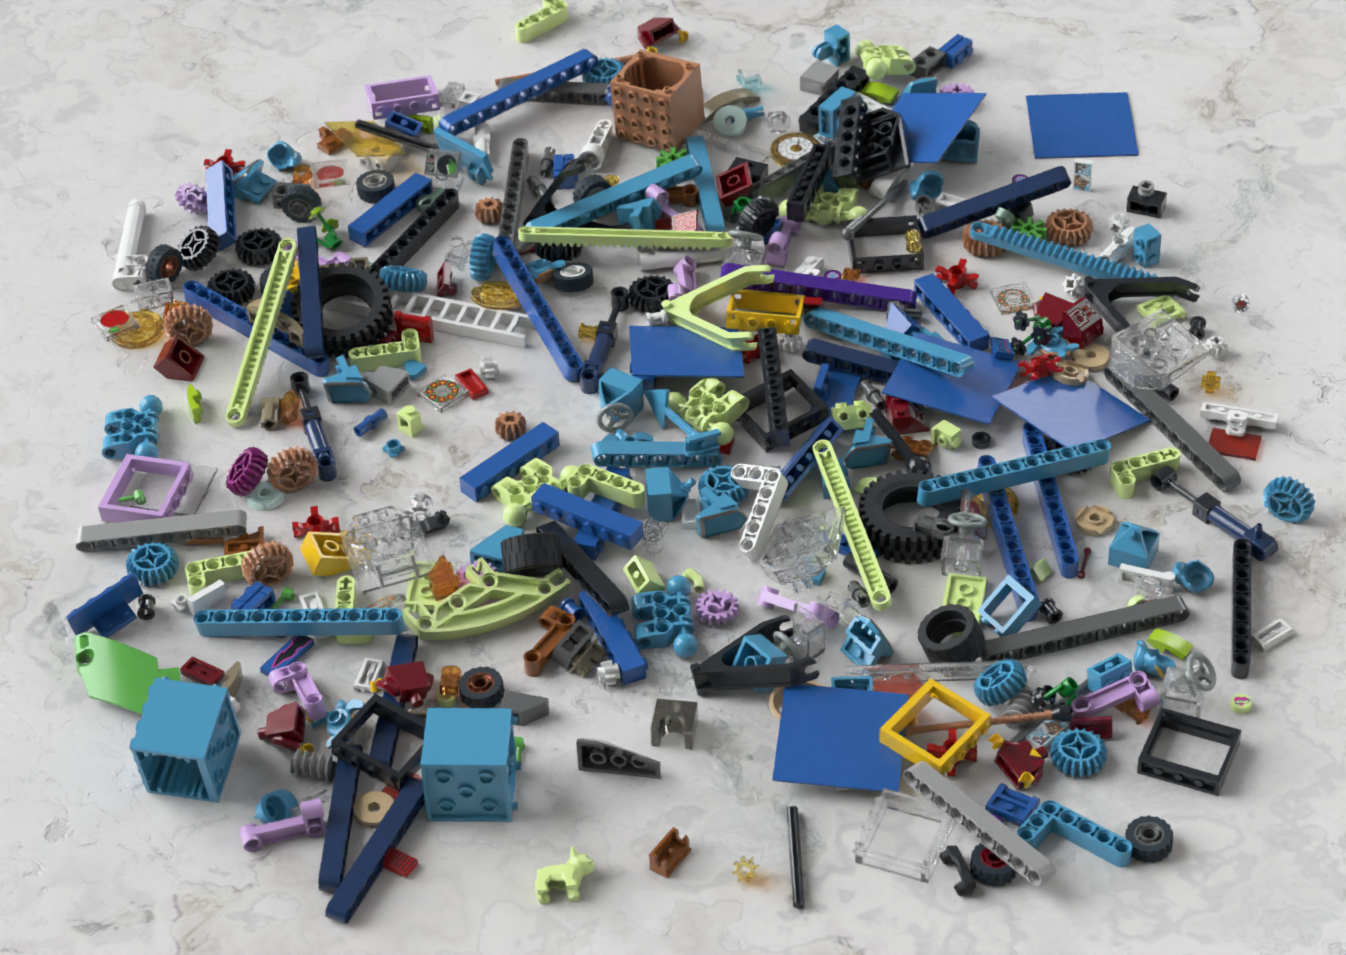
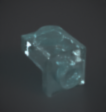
[736,69,763,89]

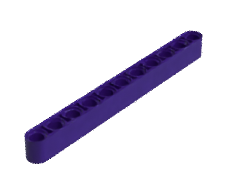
[720,263,917,311]

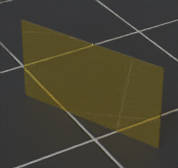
[324,121,408,157]

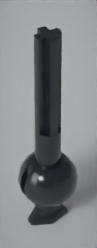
[869,408,932,475]

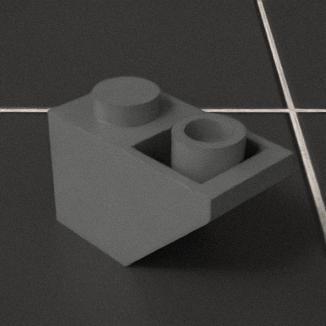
[502,691,550,726]

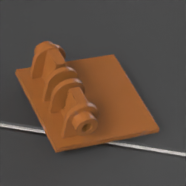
[891,436,937,462]

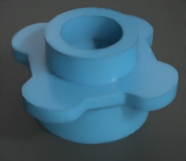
[382,439,405,457]

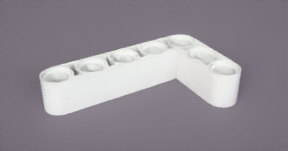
[731,464,788,561]

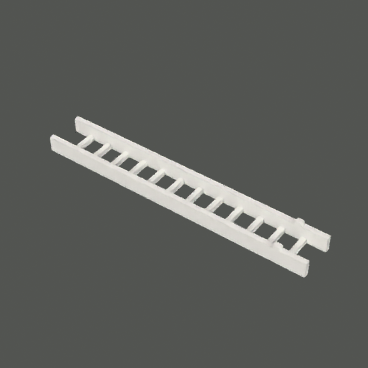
[322,289,535,348]

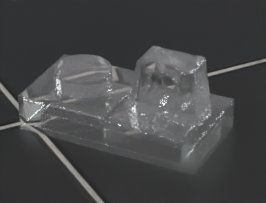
[439,82,465,109]

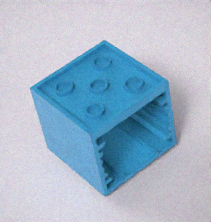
[130,677,242,803]
[421,708,522,822]

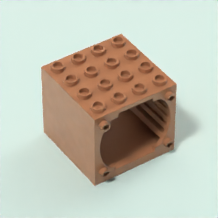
[610,49,705,153]

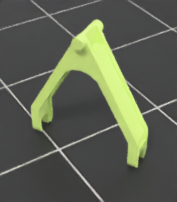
[661,265,775,351]

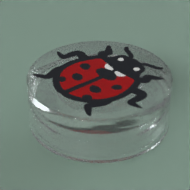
[1231,294,1250,313]

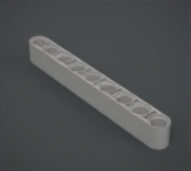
[76,510,247,552]
[903,761,1056,886]

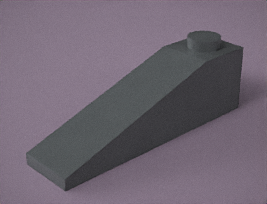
[576,738,661,779]

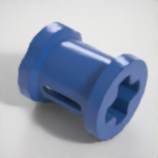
[559,598,585,623]

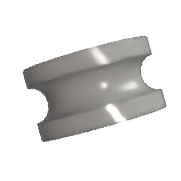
[1138,180,1154,197]

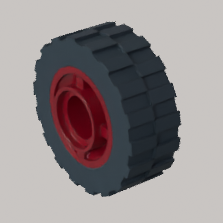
[970,843,1017,887]

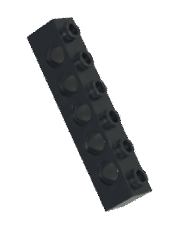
[798,65,870,136]
[832,96,868,189]
[786,143,831,222]

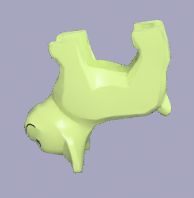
[535,846,595,904]

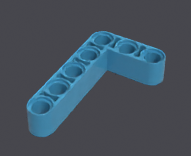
[1017,800,1132,868]

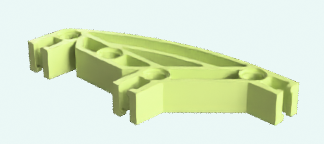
[402,557,571,641]

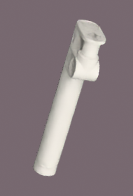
[112,199,148,291]
[636,240,765,271]

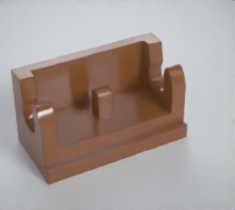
[649,827,691,879]

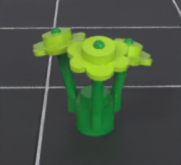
[309,206,342,250]

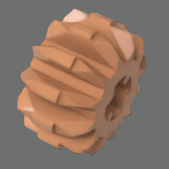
[475,197,503,225]
[495,410,526,441]

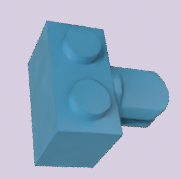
[812,24,850,66]

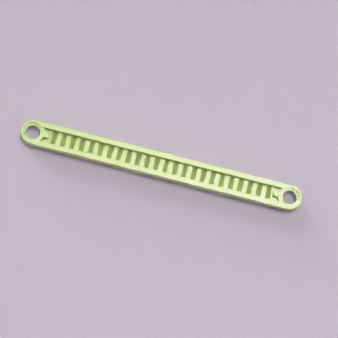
[518,227,733,250]
[226,238,298,428]
[813,440,892,611]

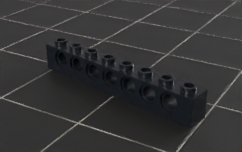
[758,327,790,448]

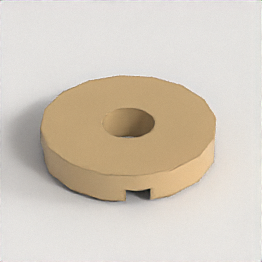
[1072,343,1109,372]
[1051,360,1089,386]
[1075,505,1115,536]
[353,791,394,827]

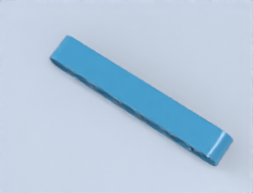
[591,441,722,467]

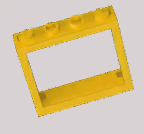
[725,289,805,335]
[879,678,991,776]

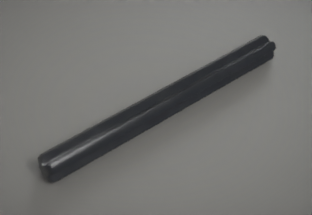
[355,119,441,155]
[787,806,805,909]

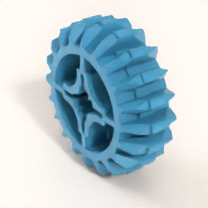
[582,57,624,85]
[469,233,496,282]
[379,266,428,293]
[698,464,749,505]
[1262,475,1316,524]
[126,541,179,587]
[973,659,1028,707]
[1050,727,1107,778]

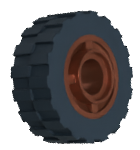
[145,244,183,286]
[458,666,505,708]

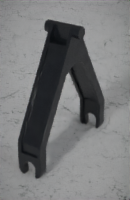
[523,156,632,229]
[1084,276,1200,358]
[690,615,820,696]

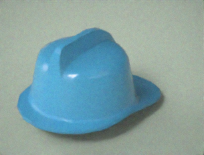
[254,789,299,824]

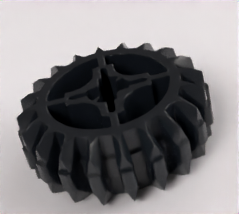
[736,195,779,236]
[177,225,221,272]
[235,227,282,267]
[534,242,582,262]
[207,268,255,306]
[629,275,674,313]

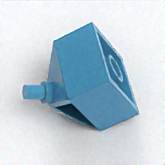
[645,467,696,523]
[1108,522,1160,569]

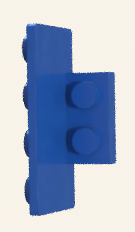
[811,363,861,417]
[66,573,143,638]

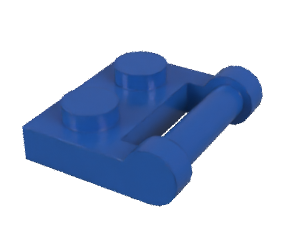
[985,783,1040,825]

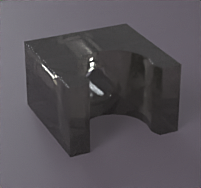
[650,698,698,750]

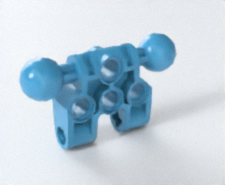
[102,395,163,460]
[631,575,698,658]

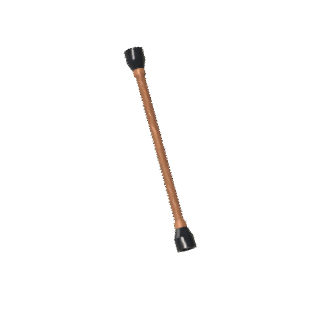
[904,705,1071,737]

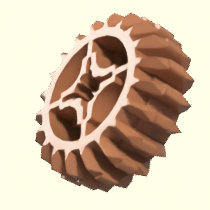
[1045,208,1093,247]
[962,218,1008,258]
[163,302,213,346]
[266,446,318,493]
[241,540,294,587]

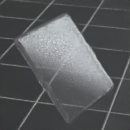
[130,464,218,516]

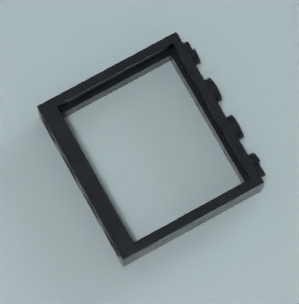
[846,215,924,274]
[736,369,829,452]
[331,694,426,792]
[1137,707,1242,796]

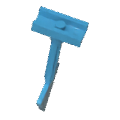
[644,389,721,457]

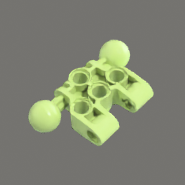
[855,40,916,80]
[778,185,868,225]
[668,377,749,445]
[491,458,578,527]

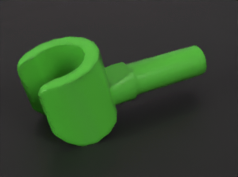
[119,489,146,505]
[271,587,296,609]
[514,736,525,762]

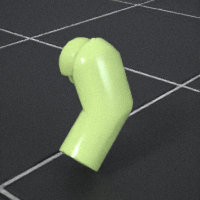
[682,568,704,593]

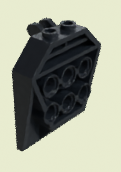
[836,107,911,188]

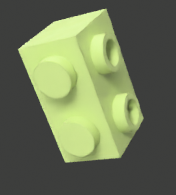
[831,400,872,430]
[623,555,666,594]

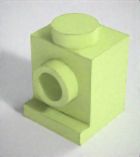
[396,405,425,437]
[931,420,961,451]

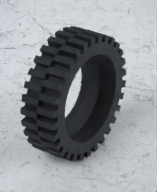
[291,262,393,358]
[859,469,965,564]

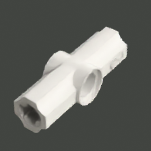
[473,122,491,159]
[1100,226,1136,263]

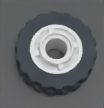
[553,262,594,293]

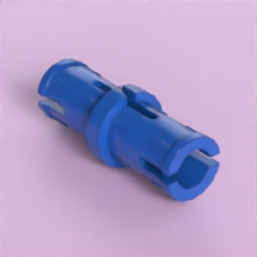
[353,408,388,437]

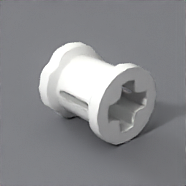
[646,309,667,326]

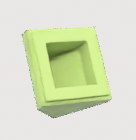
[1029,558,1052,583]

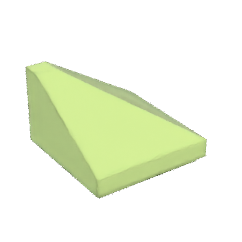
[852,477,877,495]

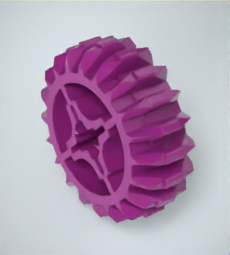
[226,447,268,497]

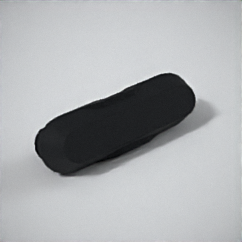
[396,510,450,539]
[939,845,977,896]

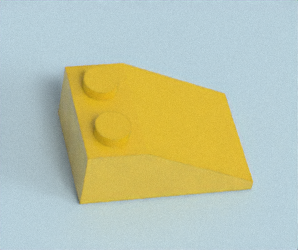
[300,531,373,576]

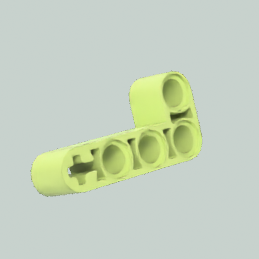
[515,0,568,43]
[349,328,421,372]
[1109,447,1181,499]
[567,464,645,508]
[185,550,252,596]
[335,575,374,644]

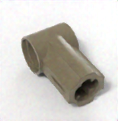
[260,397,281,431]

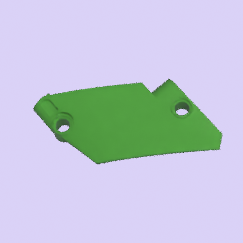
[74,632,180,715]

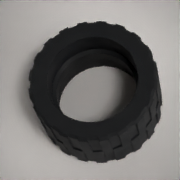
[501,533,563,577]
[917,604,985,672]

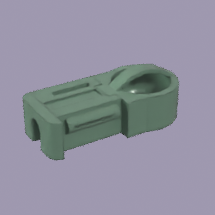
[416,187,445,213]
[995,207,1015,229]

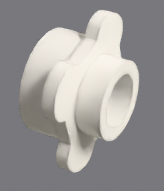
[170,593,189,612]

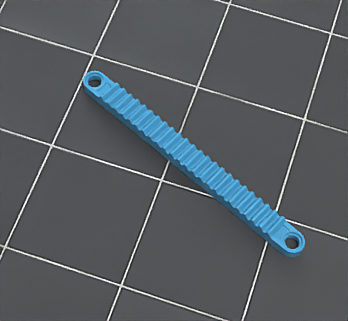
[970,222,1174,298]

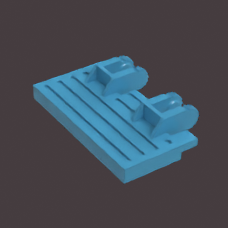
[433,127,493,185]

